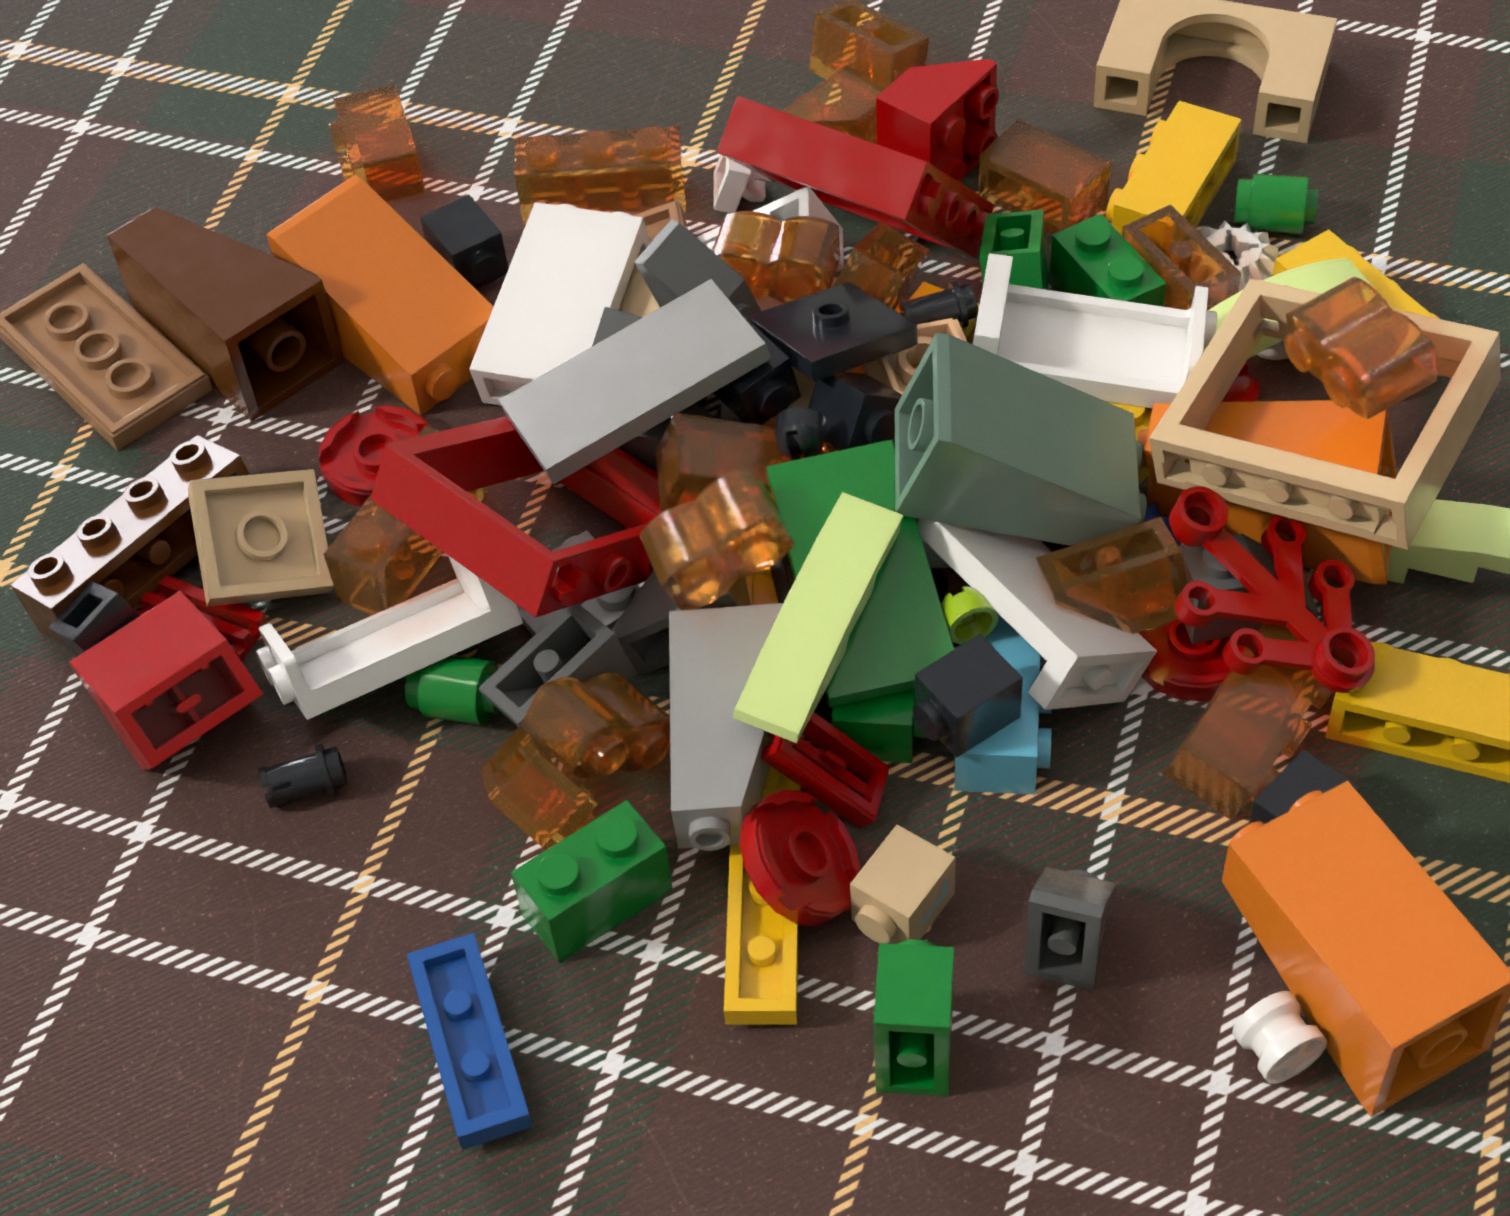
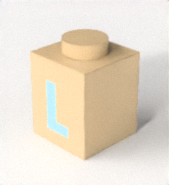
[850,824,956,944]

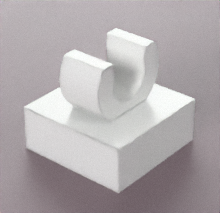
[714,154,772,214]

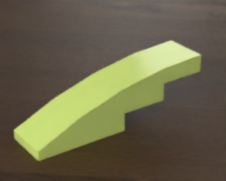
[733,492,903,743]
[1388,499,1510,584]

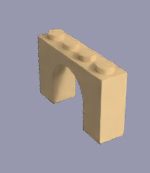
[1094,0,1337,143]

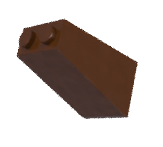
[107,207,344,422]

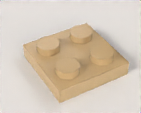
[187,469,335,607]

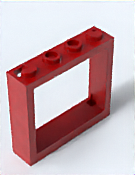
[717,96,995,258]
[370,416,716,618]

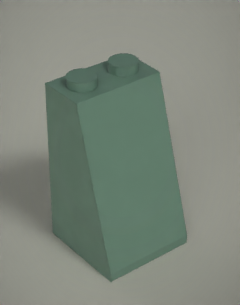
[895,332,1147,554]

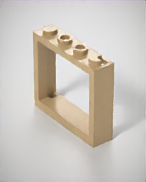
[1149,278,1501,550]

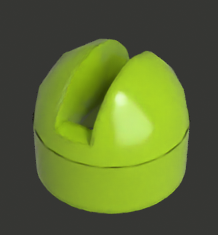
[941,586,998,644]

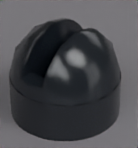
[775,407,827,461]

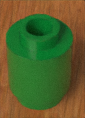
[1234,174,1318,234]
[405,655,501,725]

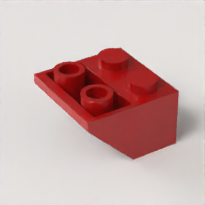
[876,59,999,183]
[68,591,263,770]

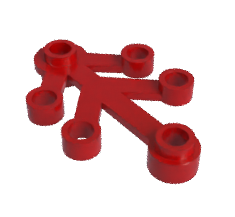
[1169,486,1375,693]

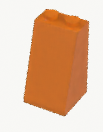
[266,174,494,415]
[1137,399,1397,584]
[1222,781,1510,1117]

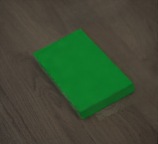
[766,439,954,708]

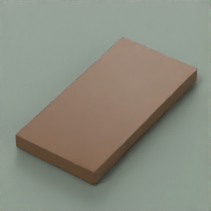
[0,263,213,451]

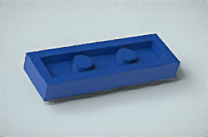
[406,933,533,1150]

